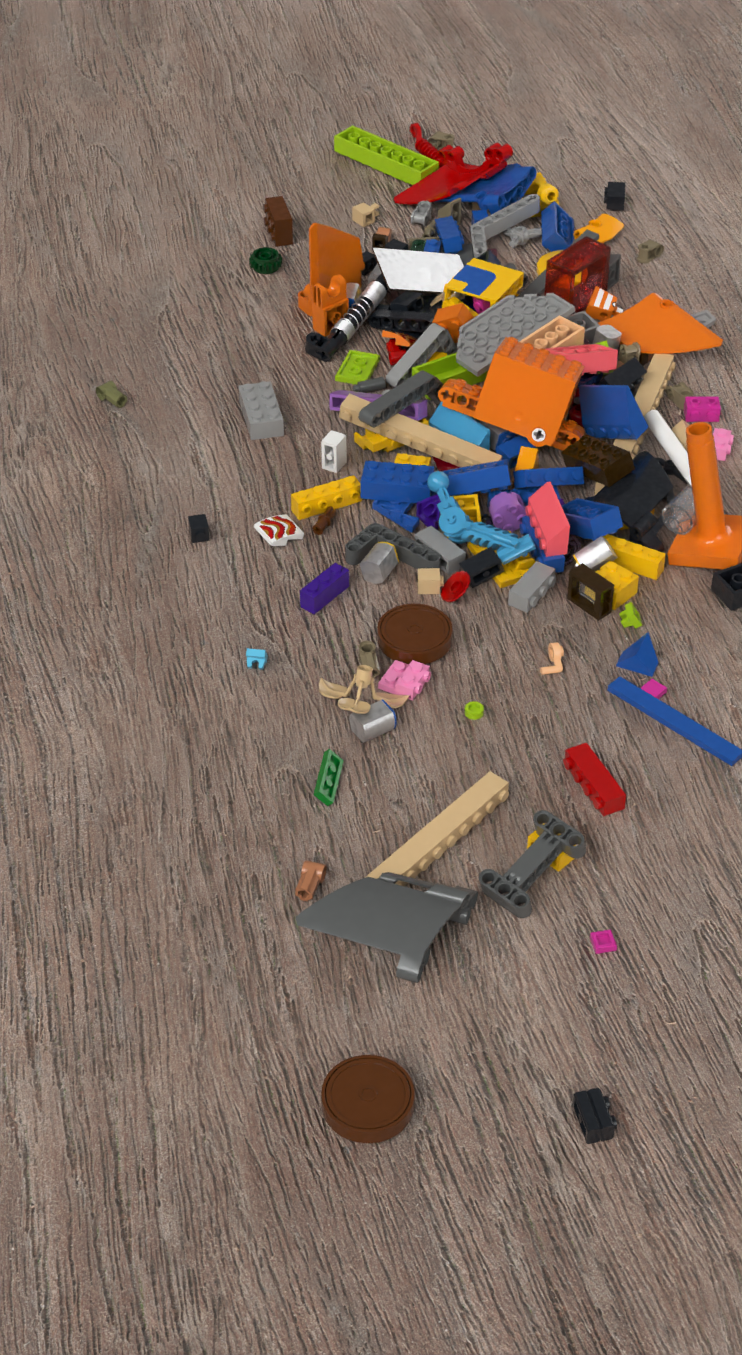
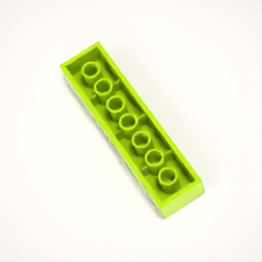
[334,125,439,185]

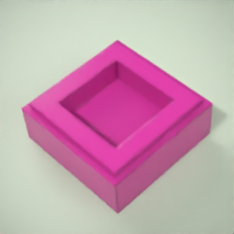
[641,679,667,699]
[590,929,617,954]

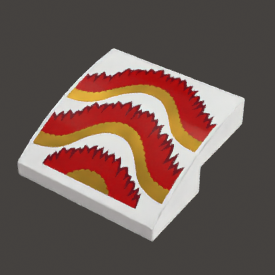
[254,514,304,546]

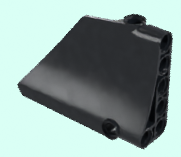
[368,295,476,339]

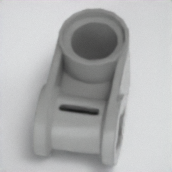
[411,201,431,226]

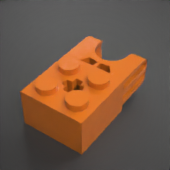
[312,274,349,337]

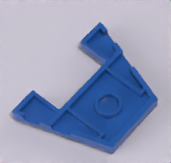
[372,491,437,533]

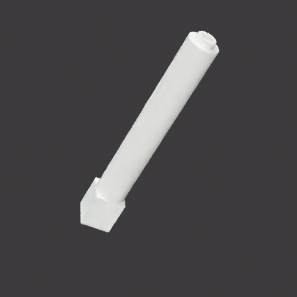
[644,410,692,491]

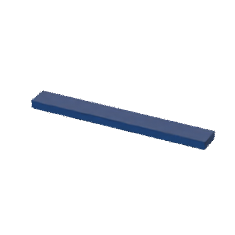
[607,676,742,766]

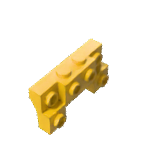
[354,418,429,453]

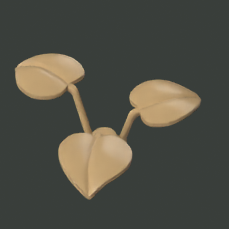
[318,665,409,714]

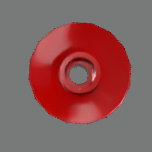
[441,571,470,602]

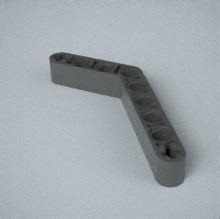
[358,370,443,428]

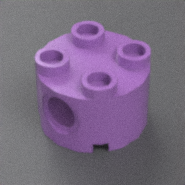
[489,492,527,532]

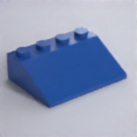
[579,385,649,440]

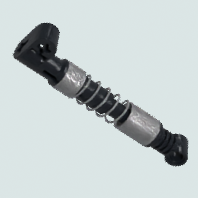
[305,273,388,362]

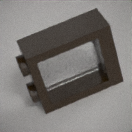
[567,563,614,621]

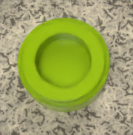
[464,701,484,720]

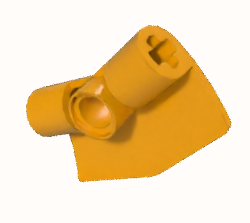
[573,213,624,247]

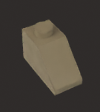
[438,198,461,225]

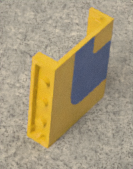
[443,258,524,307]

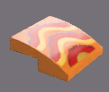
[382,330,417,347]

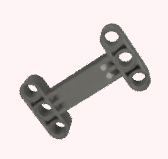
[478,810,586,918]

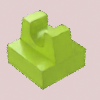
[619,602,642,629]

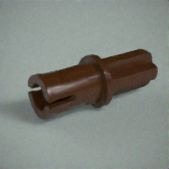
[312,507,336,535]

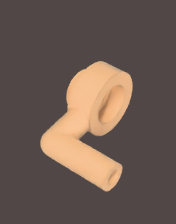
[540,642,564,675]

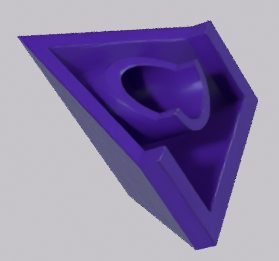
[416,494,441,531]

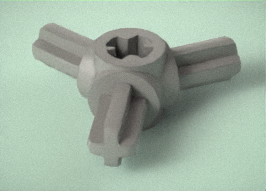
[503,226,542,248]

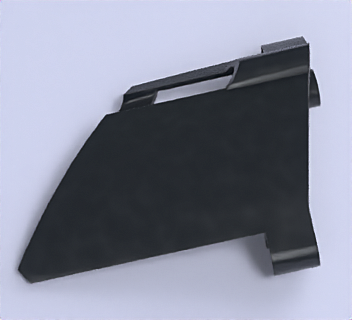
[584,451,681,552]

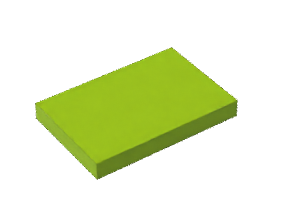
[335,350,380,385]

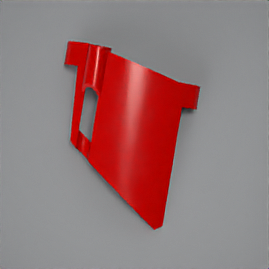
[393,142,513,204]

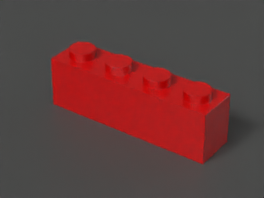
[563,742,626,816]

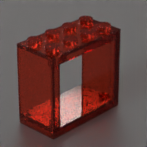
[545,236,611,314]

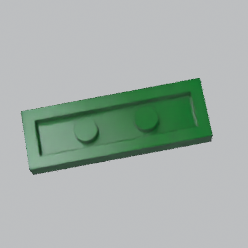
[313,749,344,806]

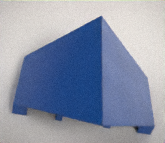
[616,632,659,677]

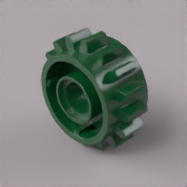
[249,247,282,274]

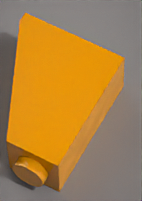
[512,446,539,489]

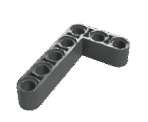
[345,523,441,569]

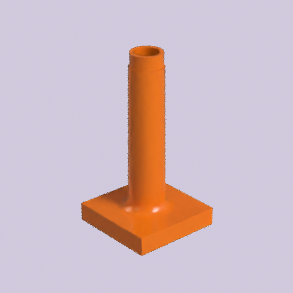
[667,422,742,569]

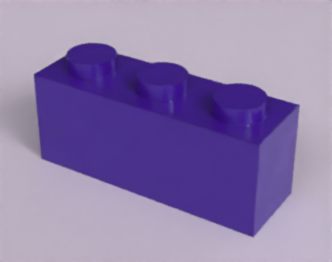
[300,563,349,615]

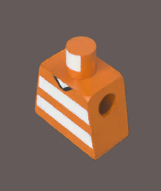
[585,286,623,321]

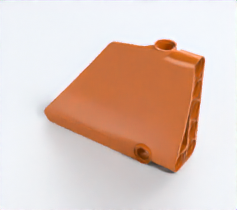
[298,222,365,317]
[598,293,723,354]

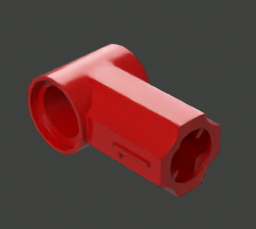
[386,338,406,366]

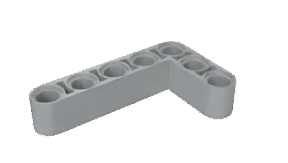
[385,323,458,388]

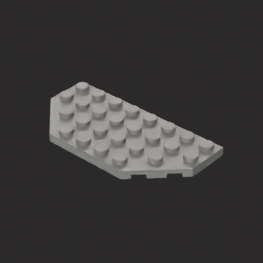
[456,293,575,377]

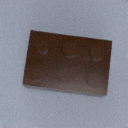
[263,196,293,247]

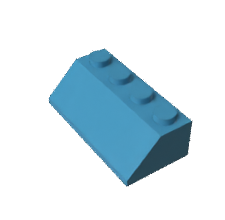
[429,401,490,450]

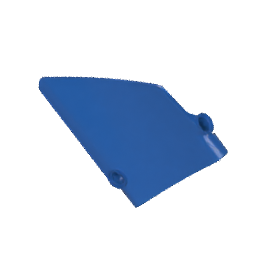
[434,163,537,215]

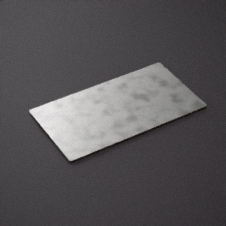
[372,248,464,294]

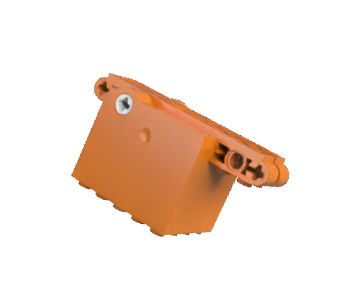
[438,337,585,451]

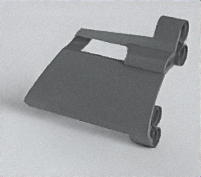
[296,872,478,983]

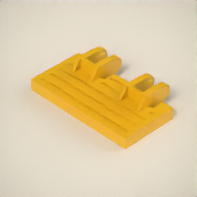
[467,530,536,589]

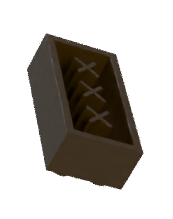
[561,435,635,487]

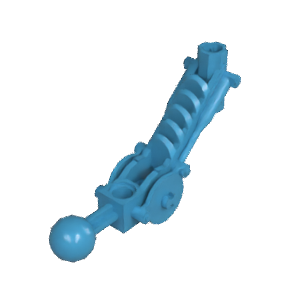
[427,471,536,565]

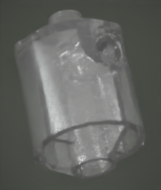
[661,486,696,535]

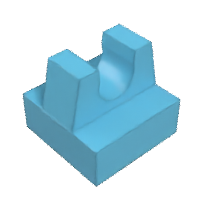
[246,648,268,670]

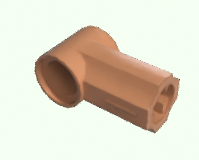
[295,860,327,901]

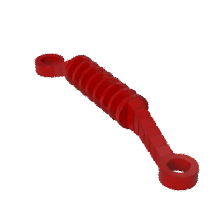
[410,123,444,168]

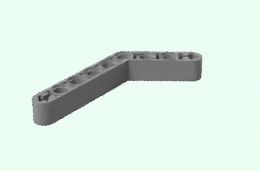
[471,194,540,258]

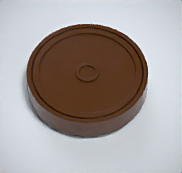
[377,603,453,664]
[321,1055,415,1143]

